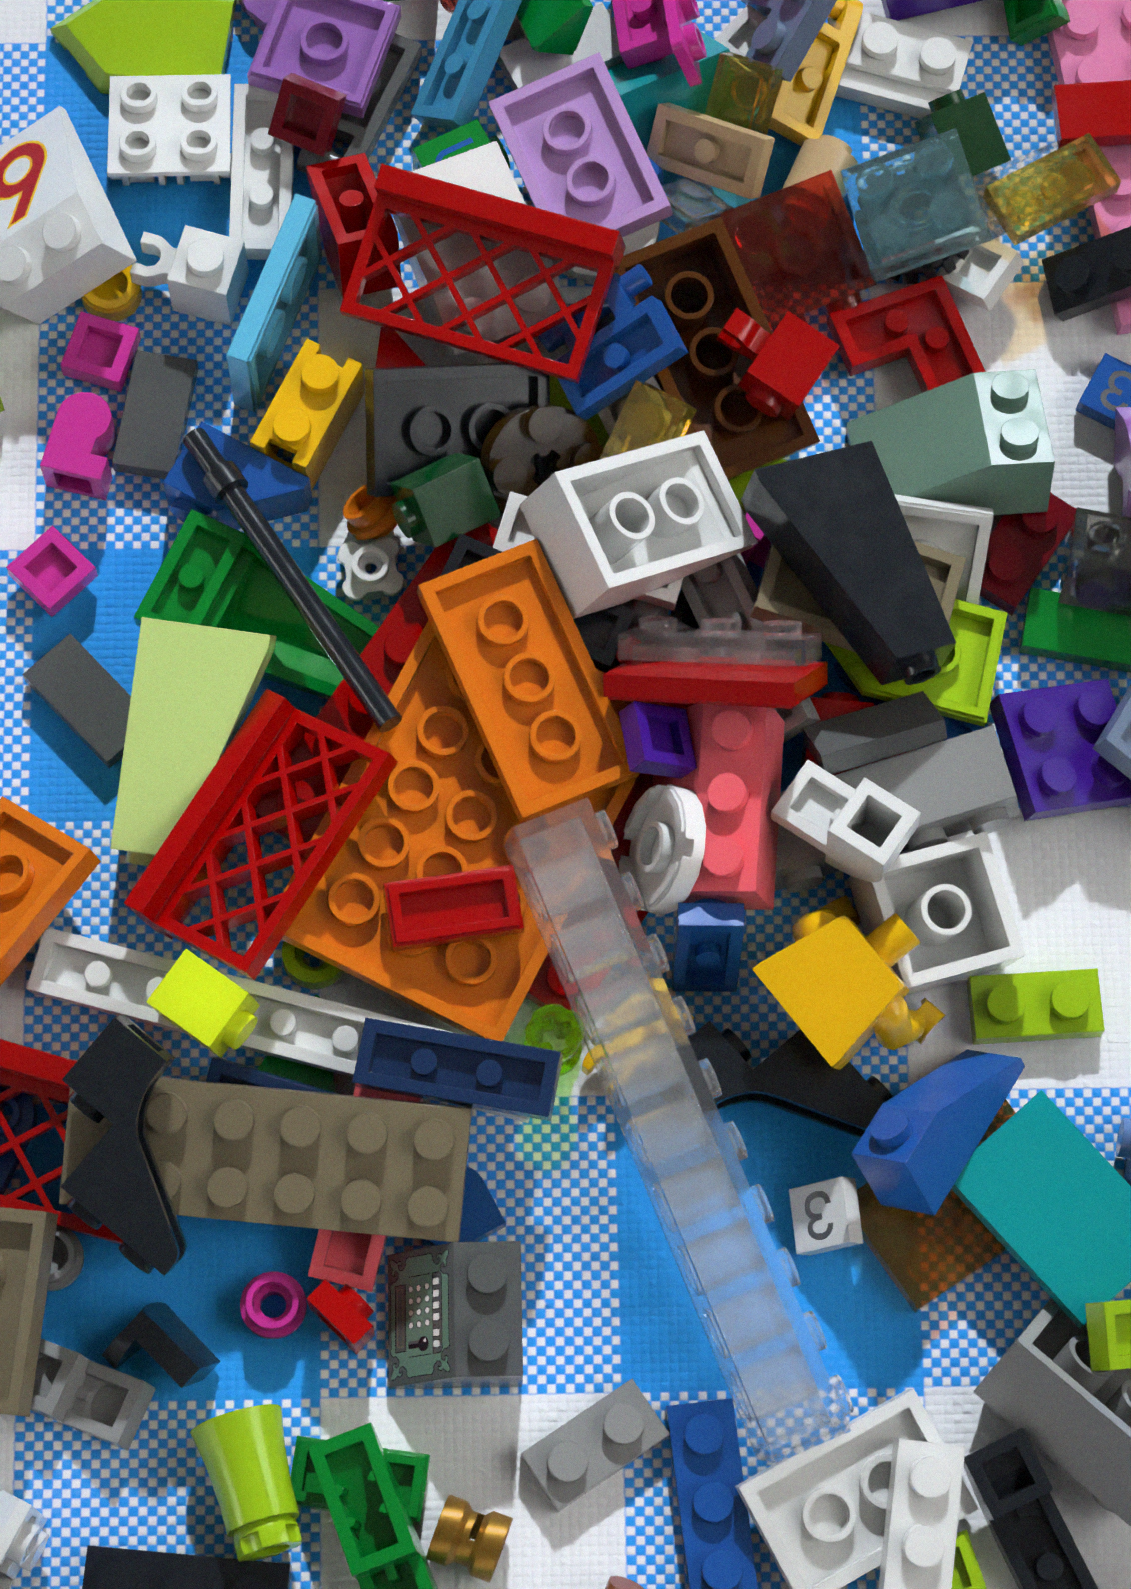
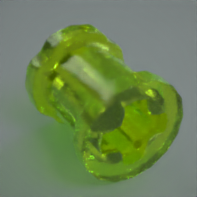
[524,1004,584,1076]

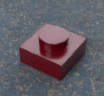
[268,73,347,157]

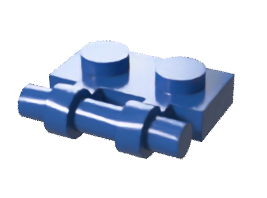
[538,264,689,420]

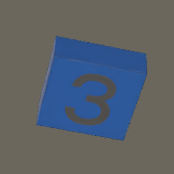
[1075,353,1131,430]

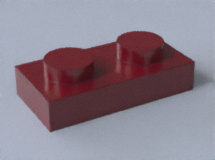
[980,492,1081,616]

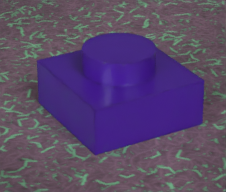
[619,701,697,779]

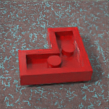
[827,275,986,393]

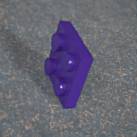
[989,679,1131,821]

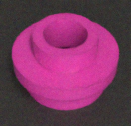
[240,1272,307,1339]

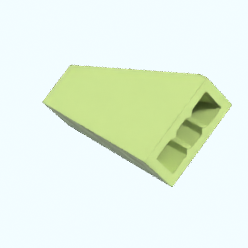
[110,617,277,866]

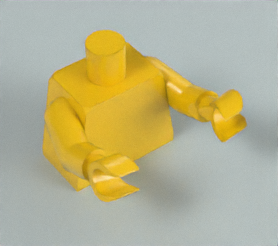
[752,895,946,1070]

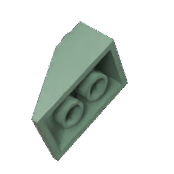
[846,369,1055,515]

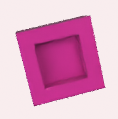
[60,311,141,392]
[6,525,98,617]

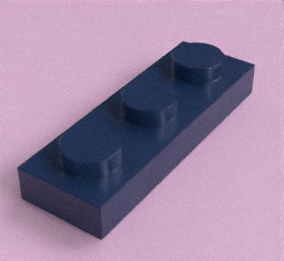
[352,1017,563,1121]

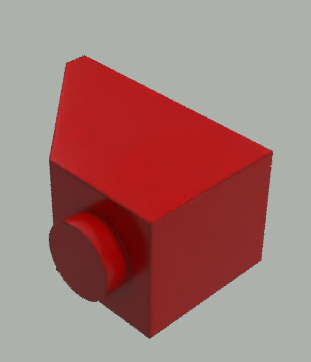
[306,153,401,298]

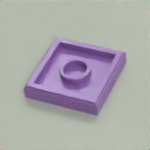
[247,0,401,119]

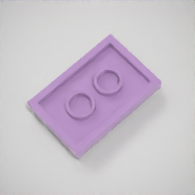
[488,52,673,237]

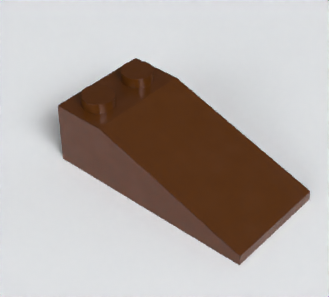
[614,217,820,481]

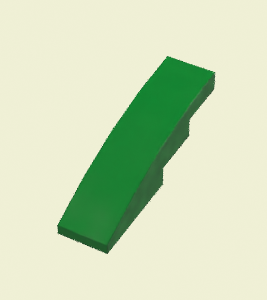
[307,1422,438,1589]

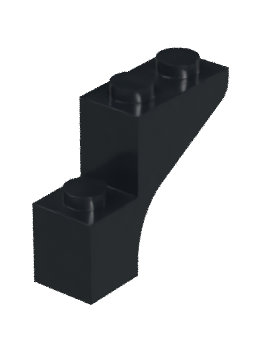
[61,1015,187,1276]
[648,1021,893,1138]

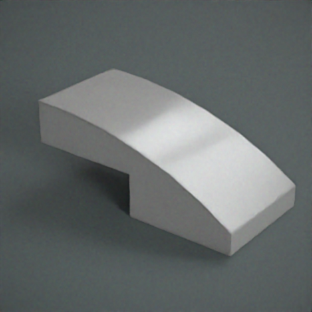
[31,1339,156,1451]

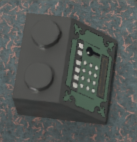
[388,1241,523,1389]

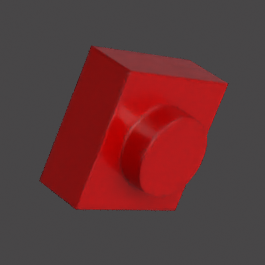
[306,1279,375,1355]

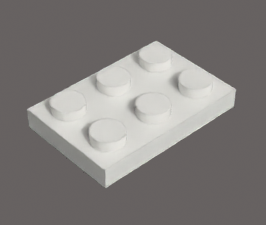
[735,1389,979,1589]

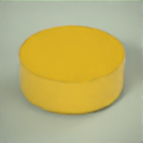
[81,265,142,321]

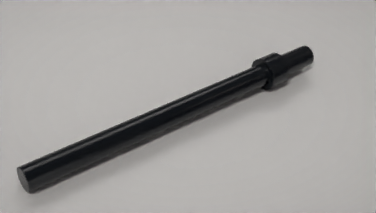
[183,428,402,732]

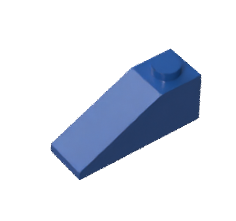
[851,1049,1025,1216]

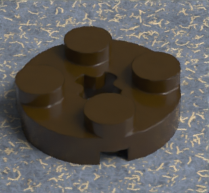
[480,404,608,515]

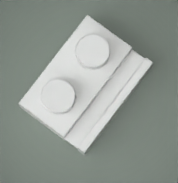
[835,11,973,119]

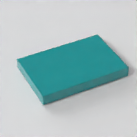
[951,1090,1131,1329]

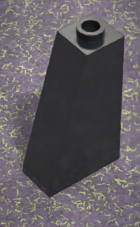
[741,441,956,685]

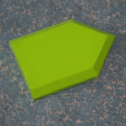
[50,0,237,94]
[825,599,1008,727]

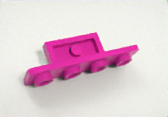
[612,0,707,87]

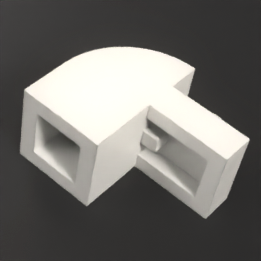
[771,760,921,882]

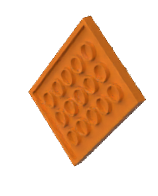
[281,620,671,1041]

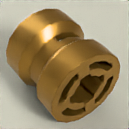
[426,1494,513,1583]

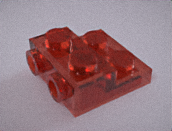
[715,170,877,333]

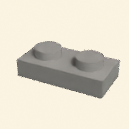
[521,1379,670,1512]

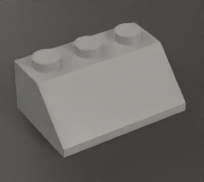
[973,1298,1131,1526]

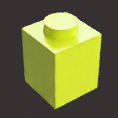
[146,949,260,1058]

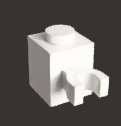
[130,225,249,326]

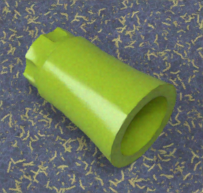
[190,1404,302,1561]

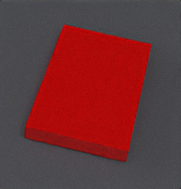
[603,653,828,709]

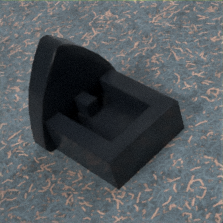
[102,1302,221,1388]

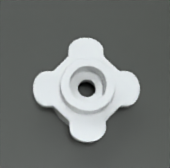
[337,536,404,601]

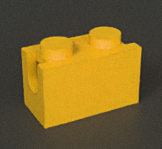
[250,338,364,492]

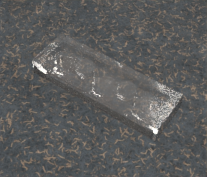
[618,616,822,666]

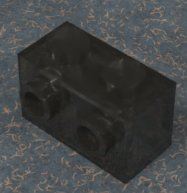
[1058,507,1131,617]

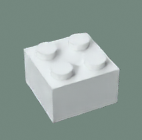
[848,832,1026,996]

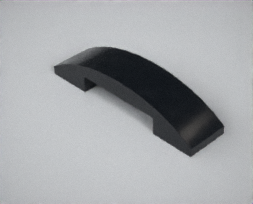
[964,1428,1098,1589]

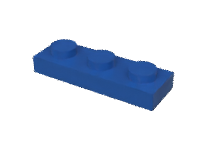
[665,1398,758,1589]

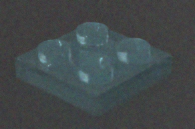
[840,128,993,282]

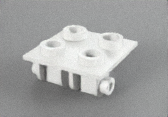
[107,74,232,186]

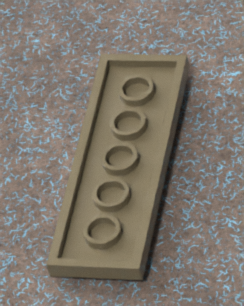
[59,1077,472,1242]

